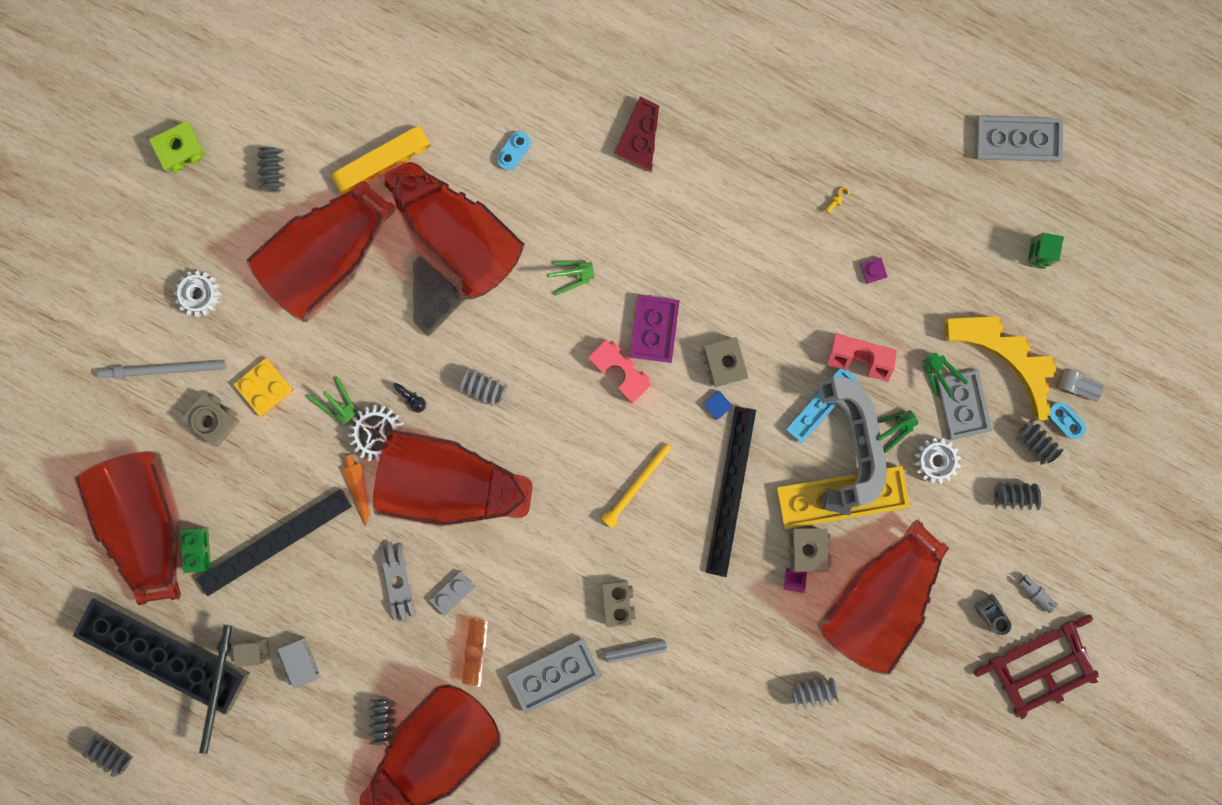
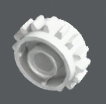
[174,271,222,317]
[913,438,961,484]

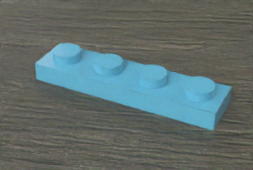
[785,368,858,443]

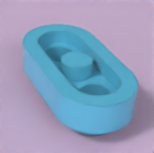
[497,131,531,171]
[1048,402,1086,439]

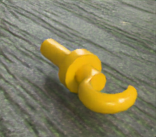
[825,187,850,214]

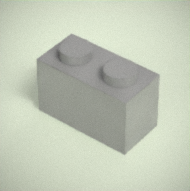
[277,637,321,689]

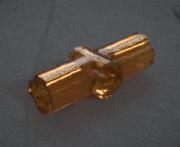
[462,619,488,686]

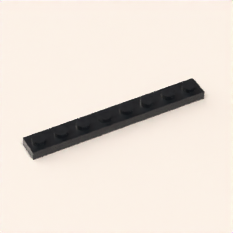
[706,406,756,577]
[196,489,353,597]

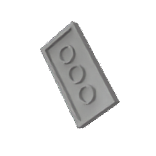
[976,116,1063,162]
[507,638,602,714]

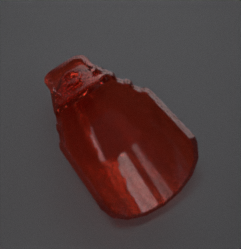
[384,162,525,300]
[373,429,533,527]
[359,684,501,805]

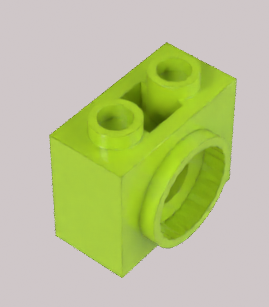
[149,121,207,174]

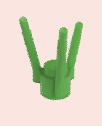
[546,260,594,296]
[307,377,357,425]

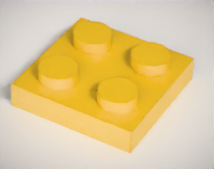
[233,358,294,417]

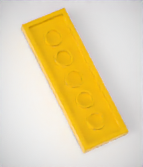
[776,466,910,529]

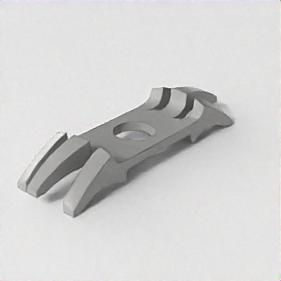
[380,542,416,623]

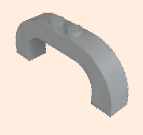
[818,377,886,509]

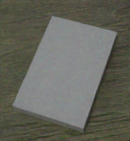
[936,369,992,440]

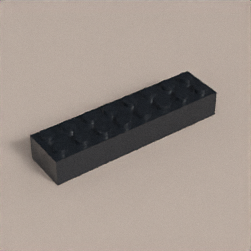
[73,595,250,715]

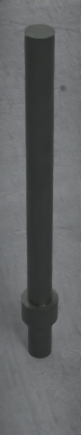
[199,624,233,754]

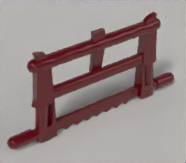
[973,614,1099,720]

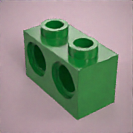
[1027,232,1064,269]
[180,528,211,573]

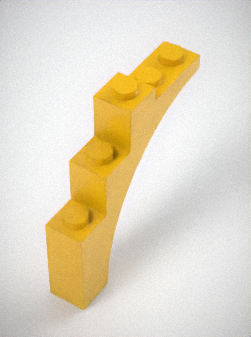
[944,316,1056,421]

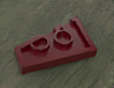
[613,96,659,173]

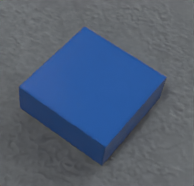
[703,391,733,420]

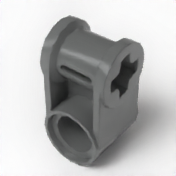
[974,593,1012,635]

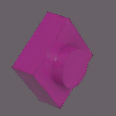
[860,257,887,284]
[783,568,807,593]

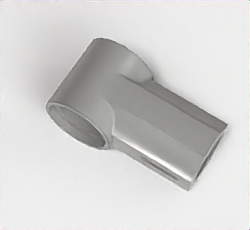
[1057,368,1104,401]

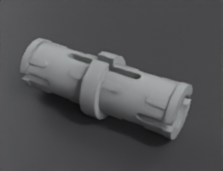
[1017,574,1058,613]

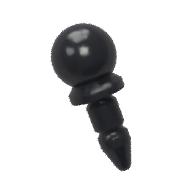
[393,383,426,413]

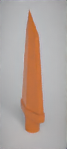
[342,455,370,526]

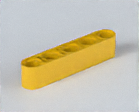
[331,126,431,195]

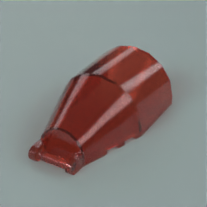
[246,181,396,322]
[74,451,181,605]
[818,519,949,675]

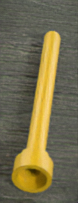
[600,444,671,529]

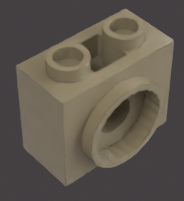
[701,337,748,388]
[181,393,240,447]
[789,529,831,572]

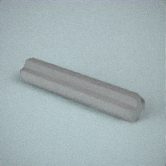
[605,640,667,664]

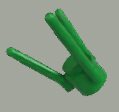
[923,352,968,398]
[877,410,918,453]

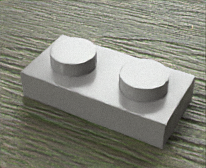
[430,571,475,616]

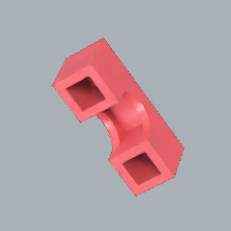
[827,333,897,382]
[588,340,651,404]

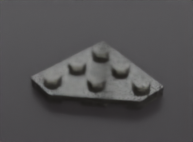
[413,247,473,337]

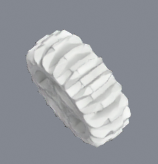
[348,405,406,462]

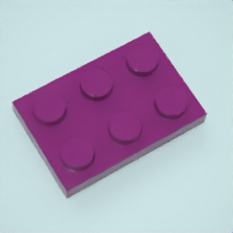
[630,295,680,363]

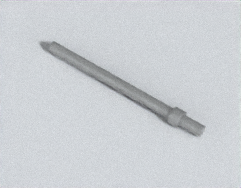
[97,361,226,379]

